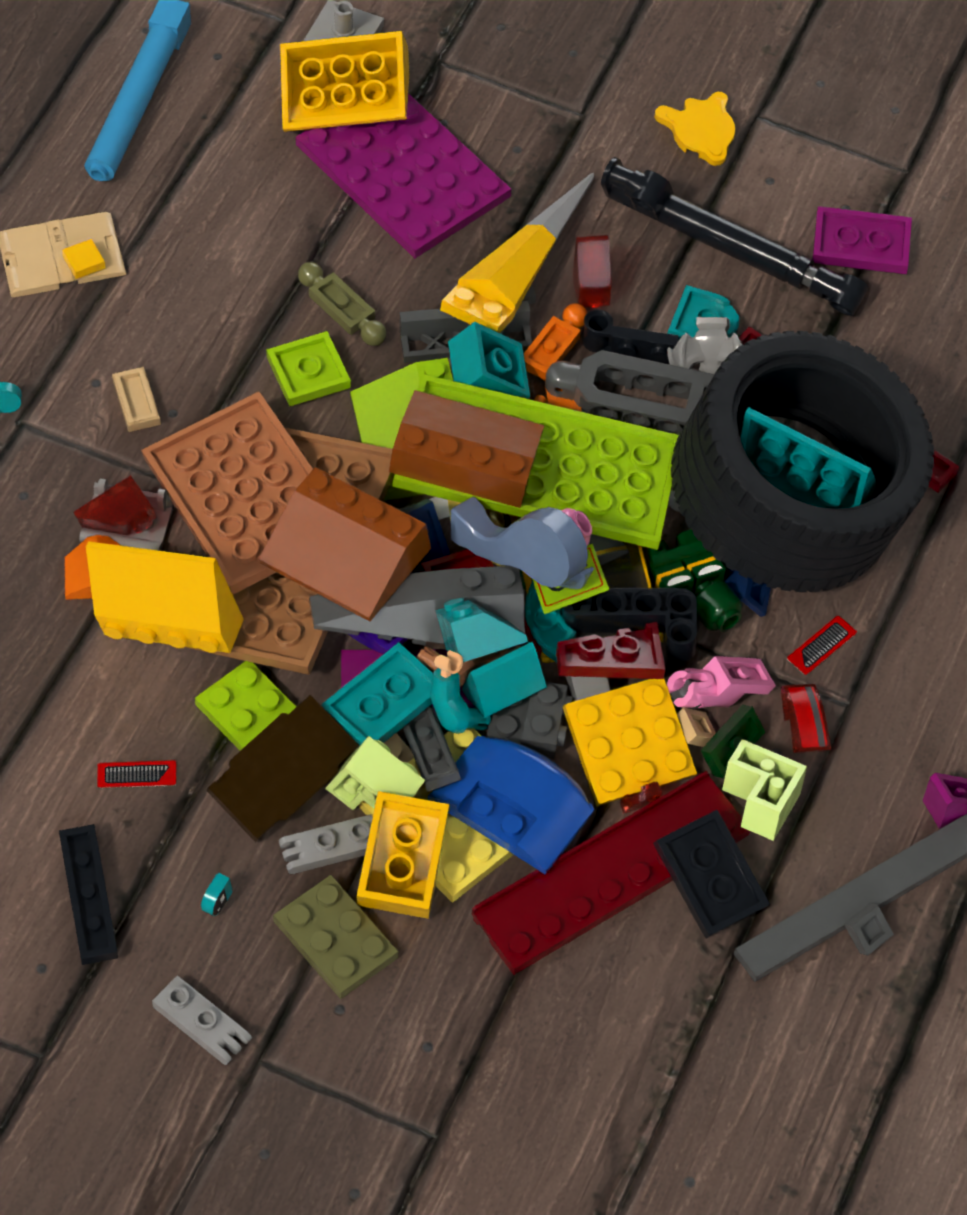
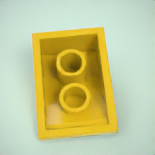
[357,791,449,919]

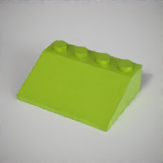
[350,358,453,501]

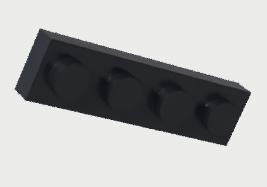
[59,824,118,965]

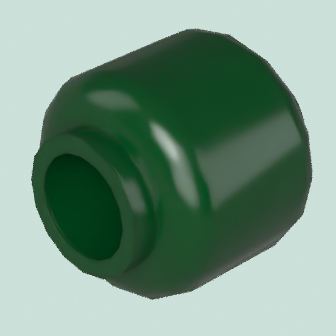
[694,581,743,632]

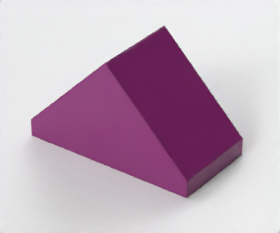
[923,772,967,829]

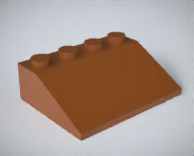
[389,390,544,508]
[259,467,431,622]

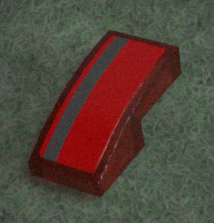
[780,684,831,753]

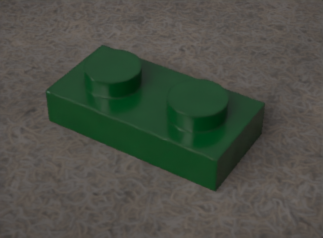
[700,704,765,779]

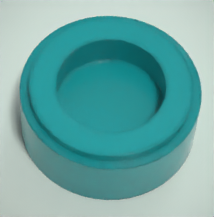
[0,382,22,413]

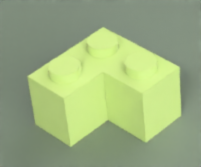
[325,736,425,810]
[722,739,807,841]

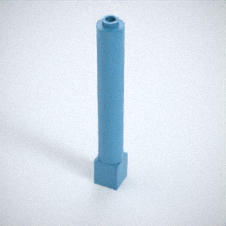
[84,0,191,181]

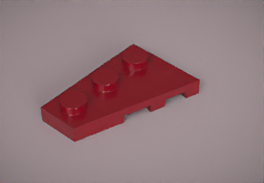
[556,622,665,679]

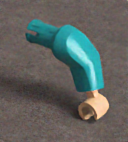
[430,650,491,734]

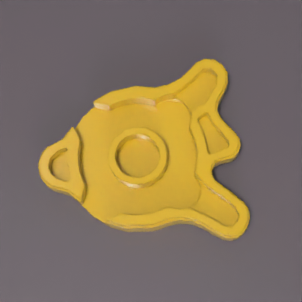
[654,92,735,166]

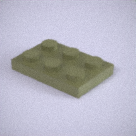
[273,875,398,999]

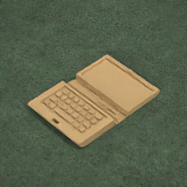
[0,212,126,297]

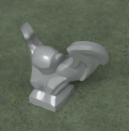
[667,317,742,374]

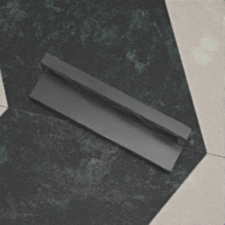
[399,301,532,363]

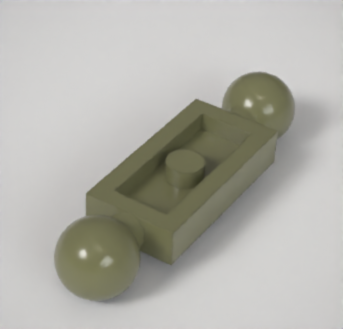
[298,262,387,346]

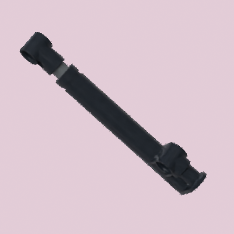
[601,157,869,316]

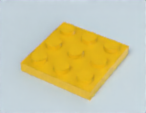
[562,678,697,807]

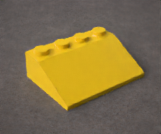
[280,31,409,132]
[86,541,244,653]

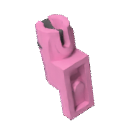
[667,656,776,709]

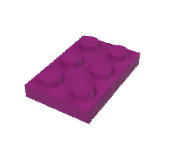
[812,206,912,274]

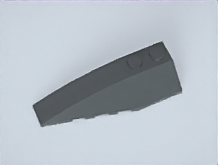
[309,566,525,648]

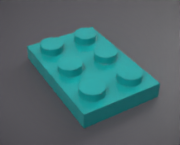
[321,642,433,746]

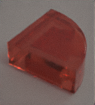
[619,782,662,814]

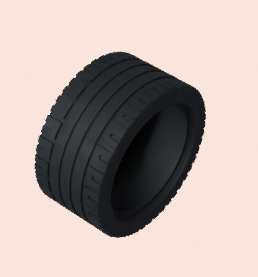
[671,331,934,592]

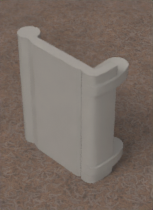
[79,478,174,551]

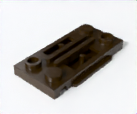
[206,695,359,842]

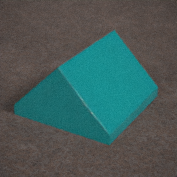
[462,642,547,718]

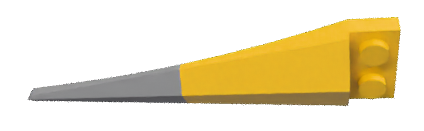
[440,173,594,333]

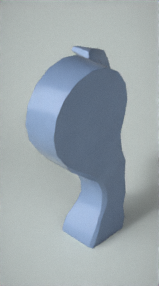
[451,497,594,589]

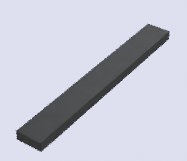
[734,814,967,982]

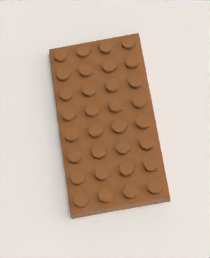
[185,427,395,675]

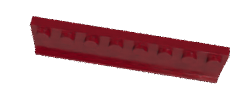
[471,771,750,975]

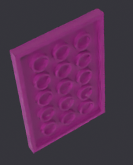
[296,93,511,259]

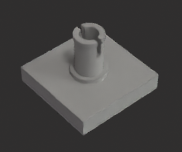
[303,0,384,41]

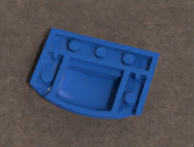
[428,736,594,874]

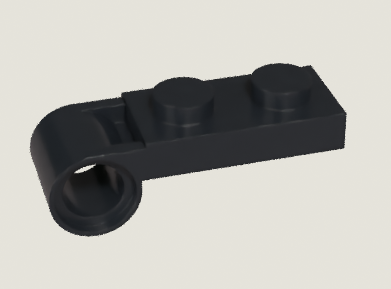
[582,309,679,364]

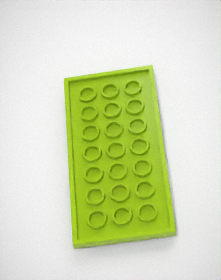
[392,374,679,550]

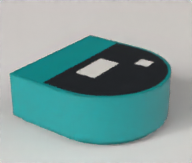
[201,873,233,916]

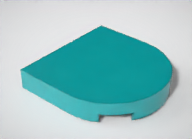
[667,285,739,341]

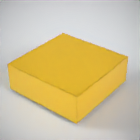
[62,239,105,279]

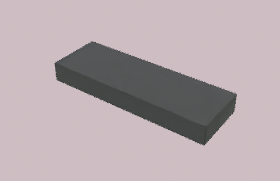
[403,706,461,792]

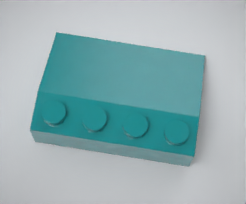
[740,407,877,509]

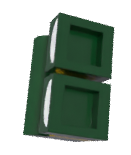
[647,529,725,596]

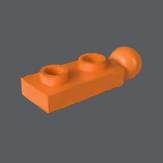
[524,303,587,381]

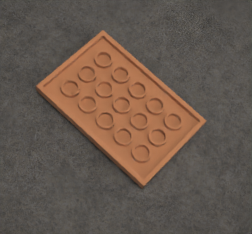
[141,392,313,594]

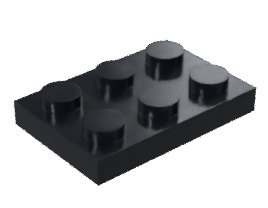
[653,810,770,939]

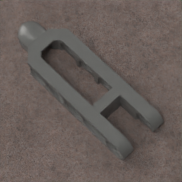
[545,350,743,439]

